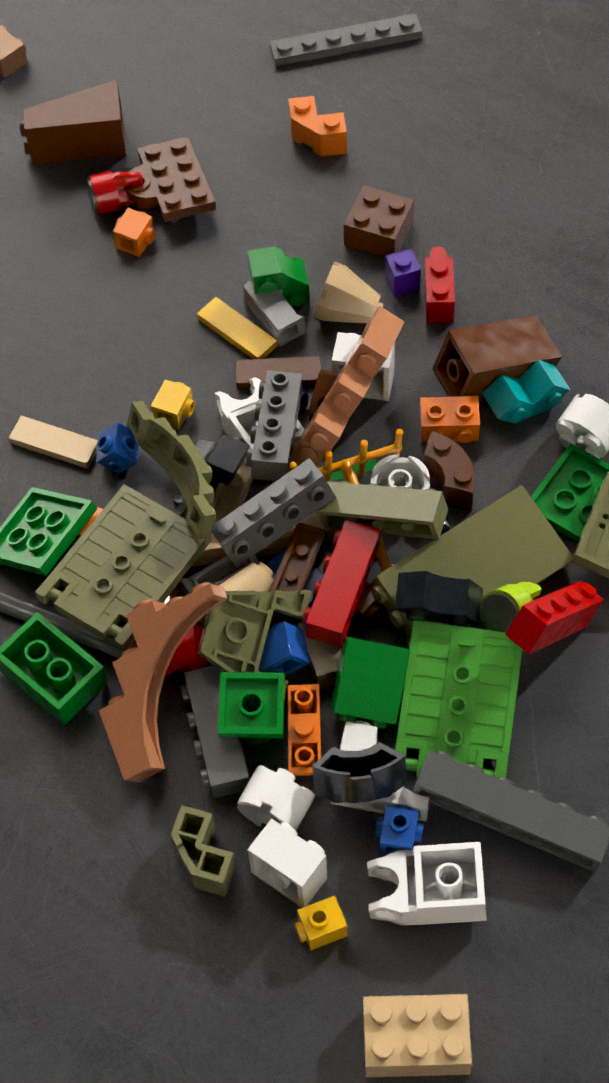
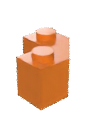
[288,96,347,157]

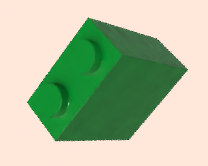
[330,637,410,729]

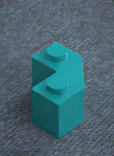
[482,360,571,423]

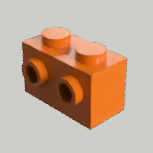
[419,396,480,443]

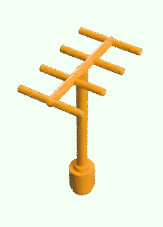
[289,429,403,614]

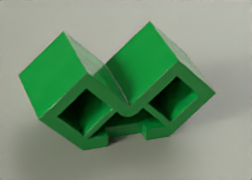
[247,247,310,306]

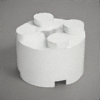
[556,394,609,459]
[370,454,430,490]
[237,765,315,830]

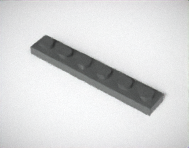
[269,13,422,67]

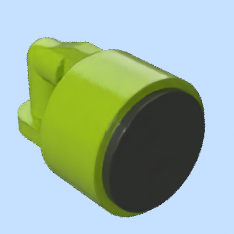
[480,582,541,632]

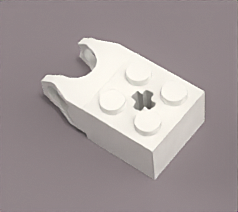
[214,377,305,470]
[367,842,487,926]

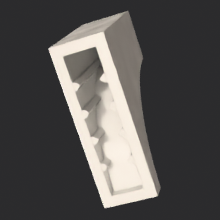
[331,721,430,821]

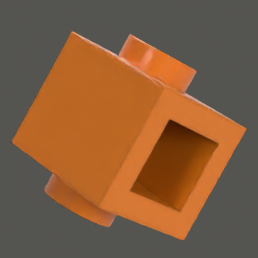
[113,208,156,257]

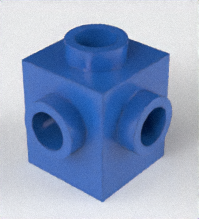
[96,422,140,474]
[375,805,424,856]

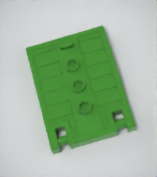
[395,620,522,778]

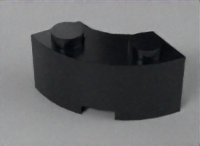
[195,434,250,488]
[395,571,483,627]
[312,742,407,803]

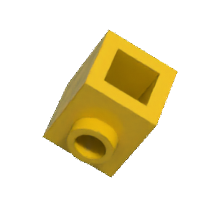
[151,379,195,431]
[294,896,348,951]

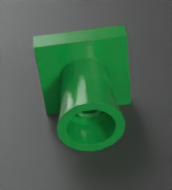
[217,672,285,745]

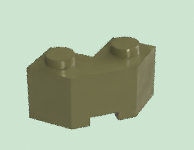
[171,805,236,897]

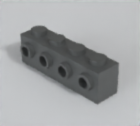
[246,370,302,481]
[211,458,336,567]
[180,665,249,799]

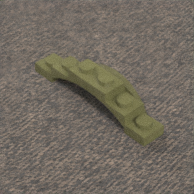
[127,401,216,539]

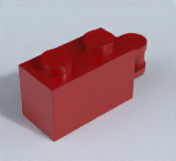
[424,247,455,323]

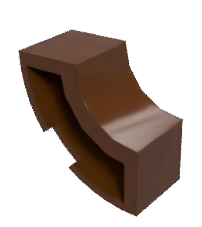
[423,431,475,512]

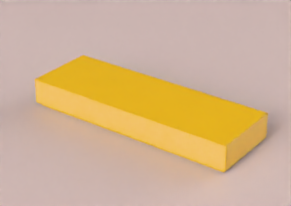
[197,297,278,359]

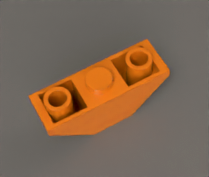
[288,684,321,776]

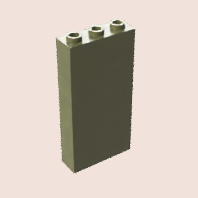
[370,485,573,648]

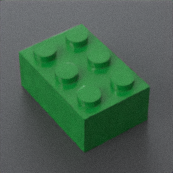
[0,612,108,725]

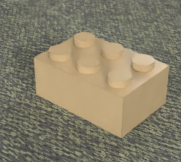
[363,994,472,1077]

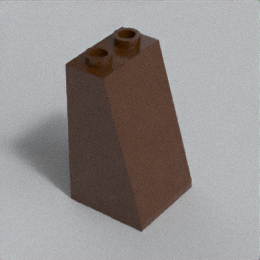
[19,80,126,165]
[433,315,562,403]

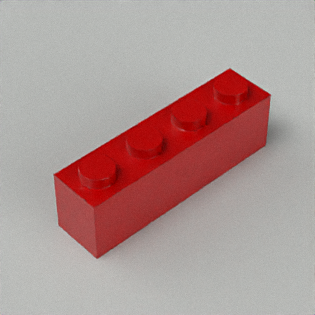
[302,520,381,647]
[505,581,604,654]

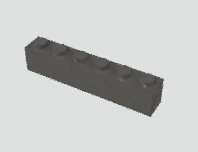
[413,750,609,872]

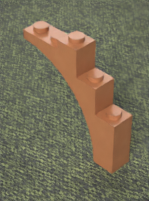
[291,306,405,467]
[99,582,228,782]

